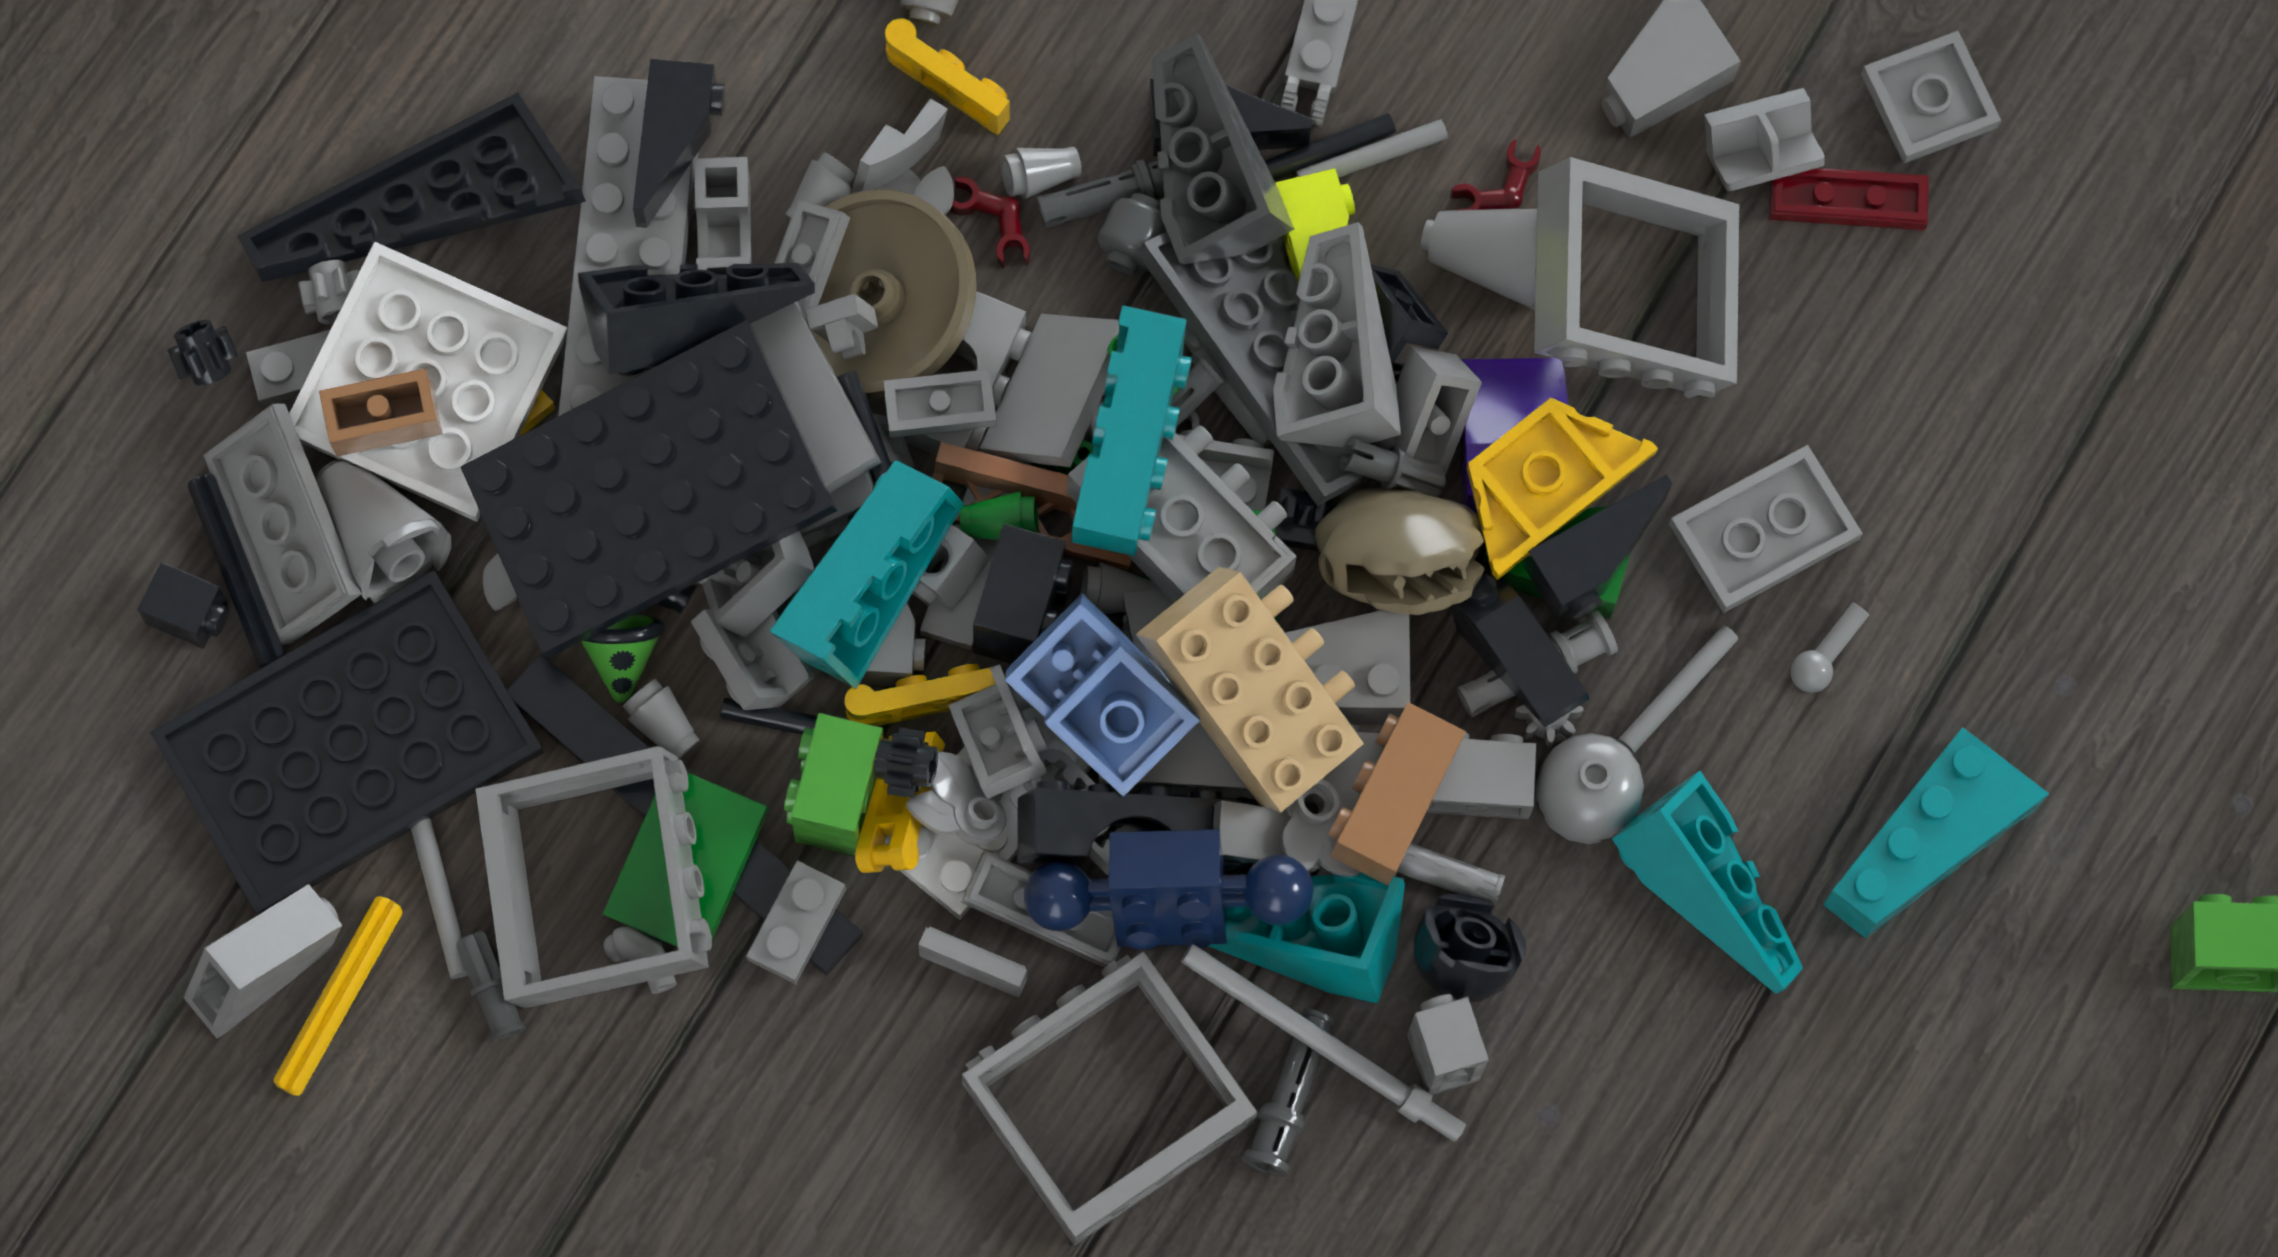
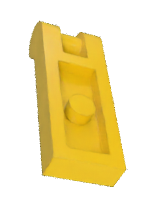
[885,18,1010,136]
[845,664,996,726]
[855,732,945,873]

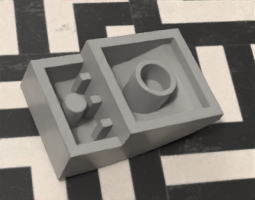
[697,531,815,637]

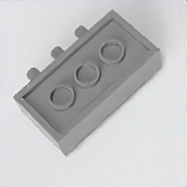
[1067,426,1297,603]

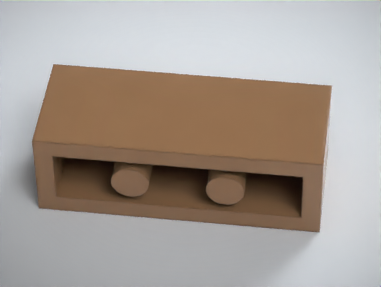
[1328,702,1466,886]

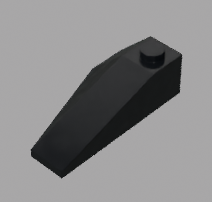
[578,263,815,376]

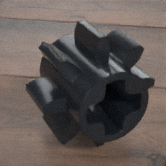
[167,320,238,386]
[874,727,938,799]

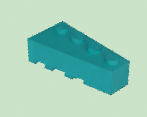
[1072,305,1192,556]
[769,460,964,689]

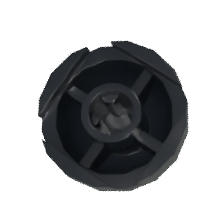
[1413,894,1526,1002]

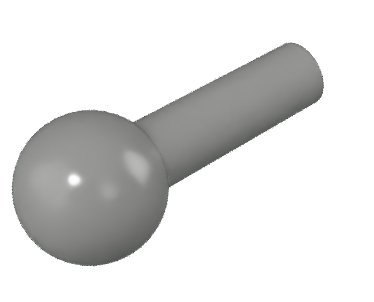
[1790,602,1870,693]

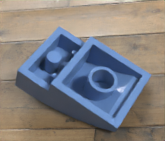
[1005,593,1200,797]

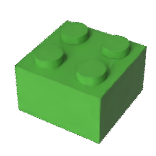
[784,713,883,856]
[2170,894,2278,992]

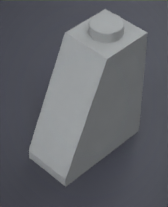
[1601,0,1741,139]
[183,884,342,1038]

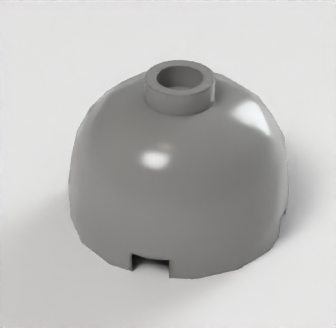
[1534,733,1644,844]

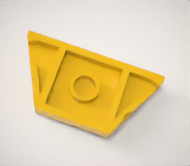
[1467,398,1658,580]

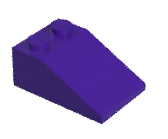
[1460,358,1568,513]

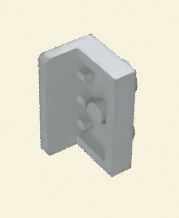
[690,609,814,710]
[948,664,1048,799]

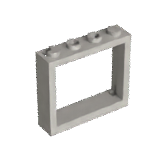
[1534,157,1739,399]
[476,746,712,1009]
[962,951,1257,1246]

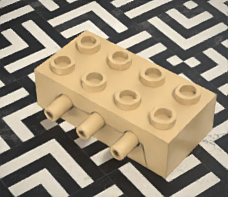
[1136,567,1364,812]

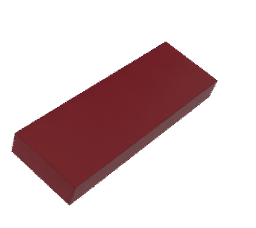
[1769,168,1929,230]

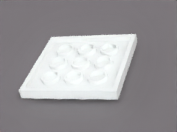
[289,242,568,522]

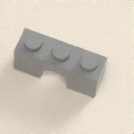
[694,157,752,274]
[905,291,1032,456]

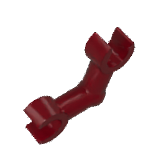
[1450,139,1541,210]
[950,177,1031,268]

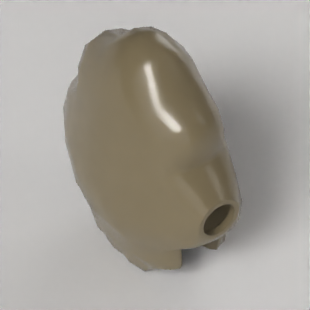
[1314,487,1485,615]

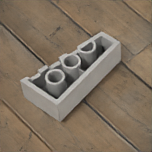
[1285,610,1410,724]

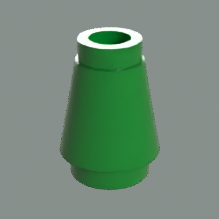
[960,491,1038,541]

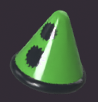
[581,614,665,703]

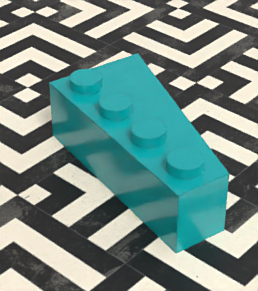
[1823,727,2049,938]

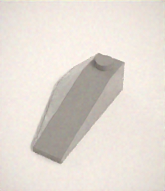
[1273,222,1401,447]

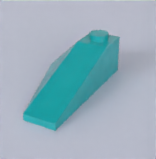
[1612,771,1803,994]

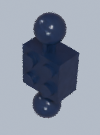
[1024,829,1314,950]

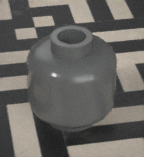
[1097,193,1167,275]

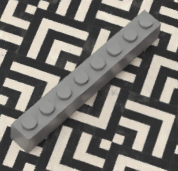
[1099,722,1536,819]

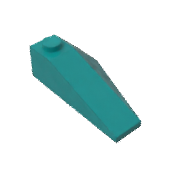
[1209,872,1405,1004]

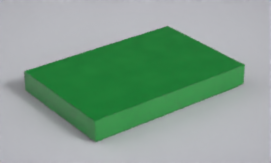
[602,772,770,952]

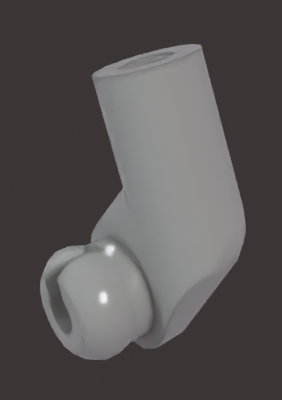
[603,926,677,994]

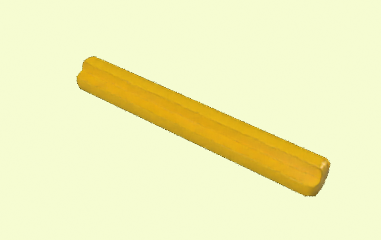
[274,896,402,1096]

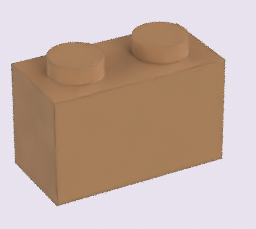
[319,368,443,457]

